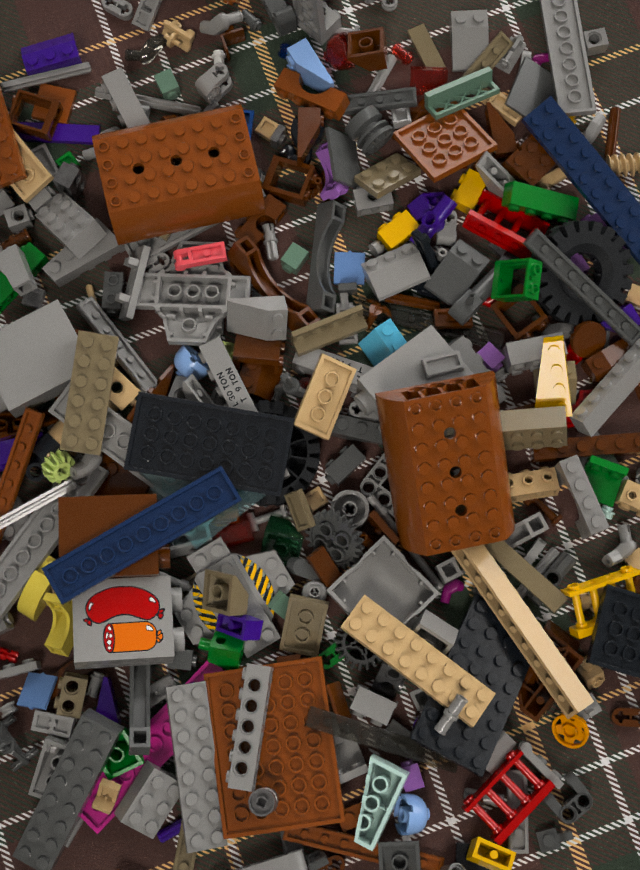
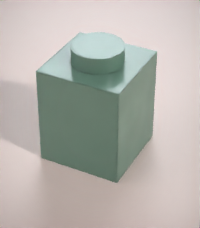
[154,68,181,100]
[280,242,309,275]

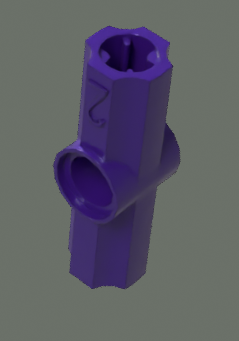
[409,194,458,244]

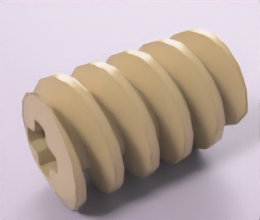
[606,153,640,178]

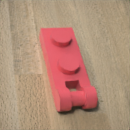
[173,241,228,271]

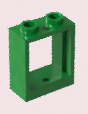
[491,258,543,302]

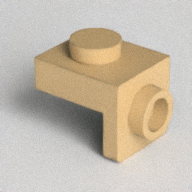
[577,656,605,690]
[92,778,121,815]

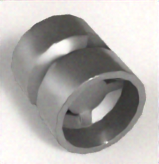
[248,787,279,817]

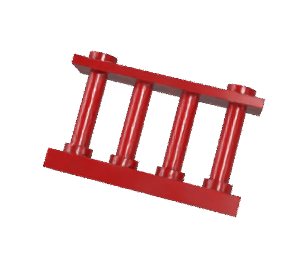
[462,189,550,258]
[461,749,555,845]

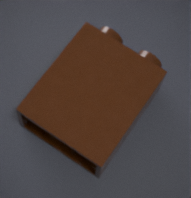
[58,494,170,579]

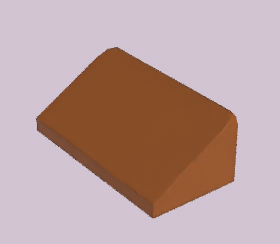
[326,681,351,724]

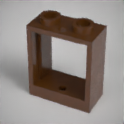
[8,89,63,142]
[262,155,319,207]
[490,283,550,341]

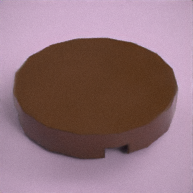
[570,320,607,358]

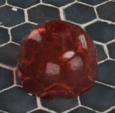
[323,32,355,71]

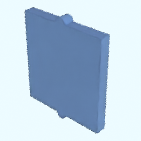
[333,251,365,285]
[17,672,58,710]

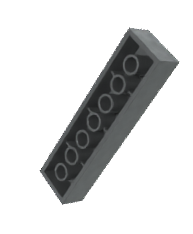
[12,708,125,870]

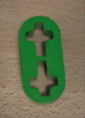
[318,640,351,669]

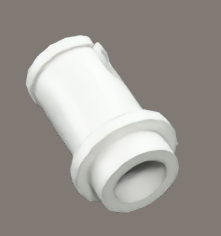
[211,50,226,75]

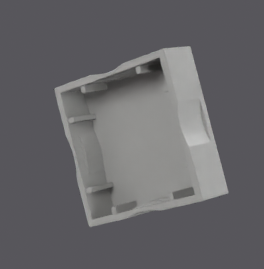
[326,535,440,625]

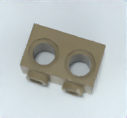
[53,671,89,719]

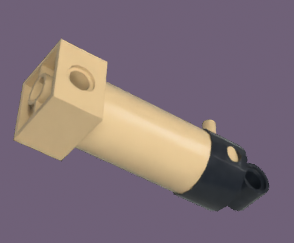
[26,367,141,482]

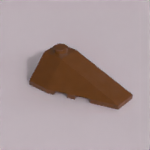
[581,338,639,387]

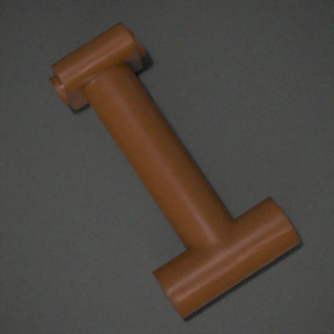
[523,499,563,527]

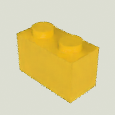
[450,168,486,214]
[377,210,419,251]
[466,837,516,870]

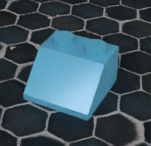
[358,319,407,366]

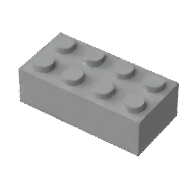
[35,191,107,260]

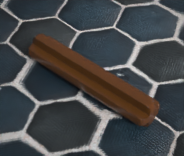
[604,107,621,159]
[385,293,440,311]

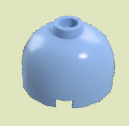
[174,345,210,380]
[394,793,430,836]

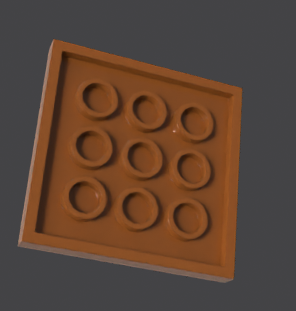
[393,101,498,183]

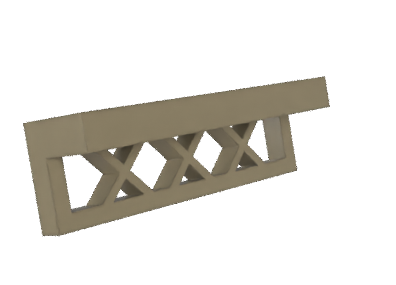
[291,304,368,357]

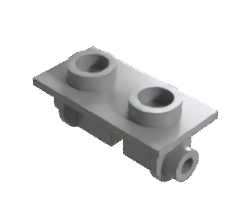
[495,35,526,74]

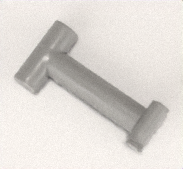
[246,504,289,533]

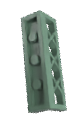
[424,66,500,120]

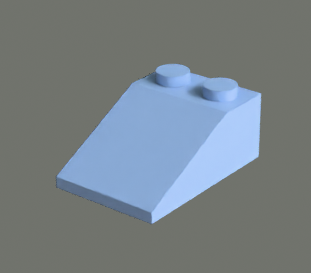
[286,38,334,93]

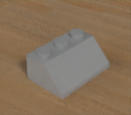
[361,242,431,301]

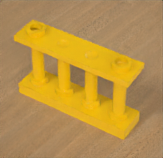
[561,565,640,639]

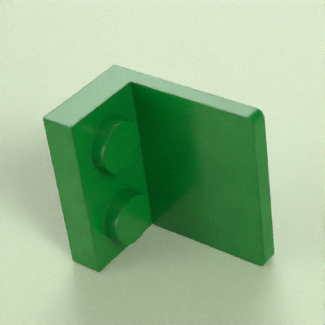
[584,455,629,507]

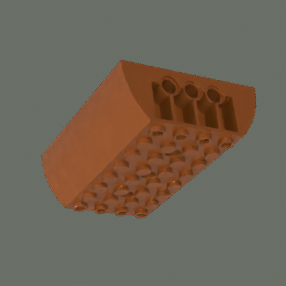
[92,104,265,245]
[375,371,515,556]

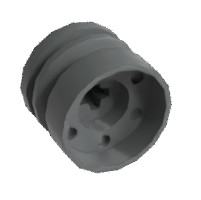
[345,105,394,156]

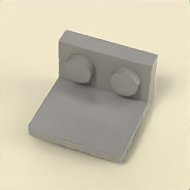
[335,732,368,784]

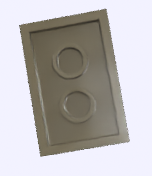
[354,152,421,199]
[279,594,329,657]

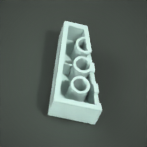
[354,754,410,851]

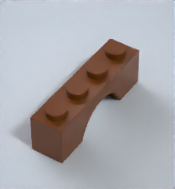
[274,67,350,121]

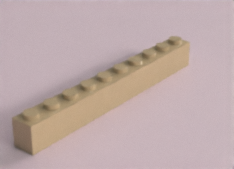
[451,545,594,719]

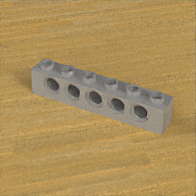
[225,663,274,792]

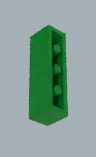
[501,181,579,224]
[0,242,49,314]

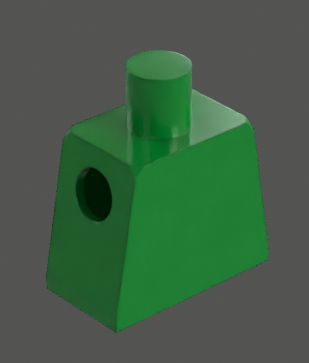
[198,631,245,670]

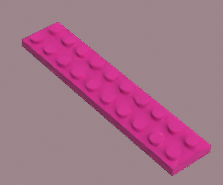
[80,661,224,834]

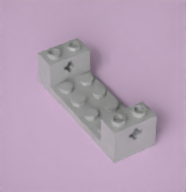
[292,0,342,45]

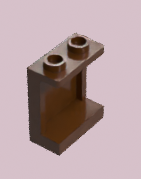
[232,334,286,373]

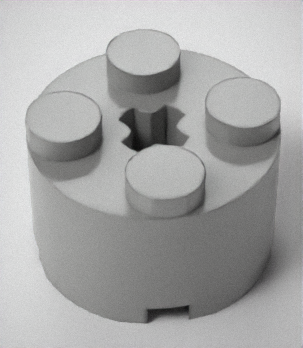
[330,490,369,530]

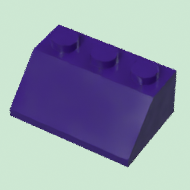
[21,33,82,76]

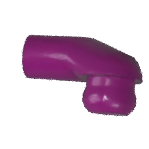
[531,53,549,66]
[440,579,464,604]

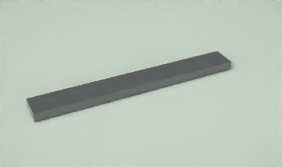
[523,228,640,346]

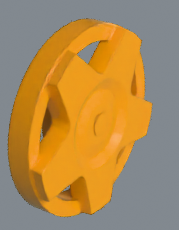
[552,713,589,749]

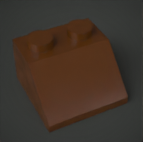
[347,27,388,71]
[240,363,284,402]

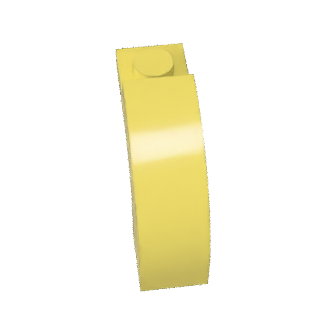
[17,556,56,622]
[43,592,73,657]

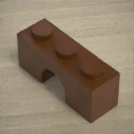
[235,194,287,248]

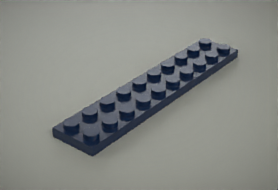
[521,96,640,265]
[41,466,242,605]

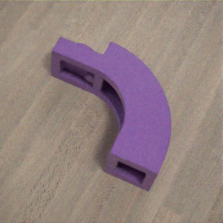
[316,142,349,201]

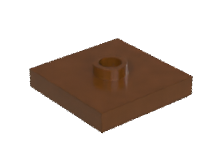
[367,510,400,546]

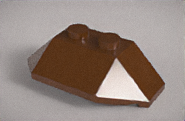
[518,646,585,723]

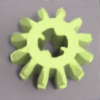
[41,449,76,484]

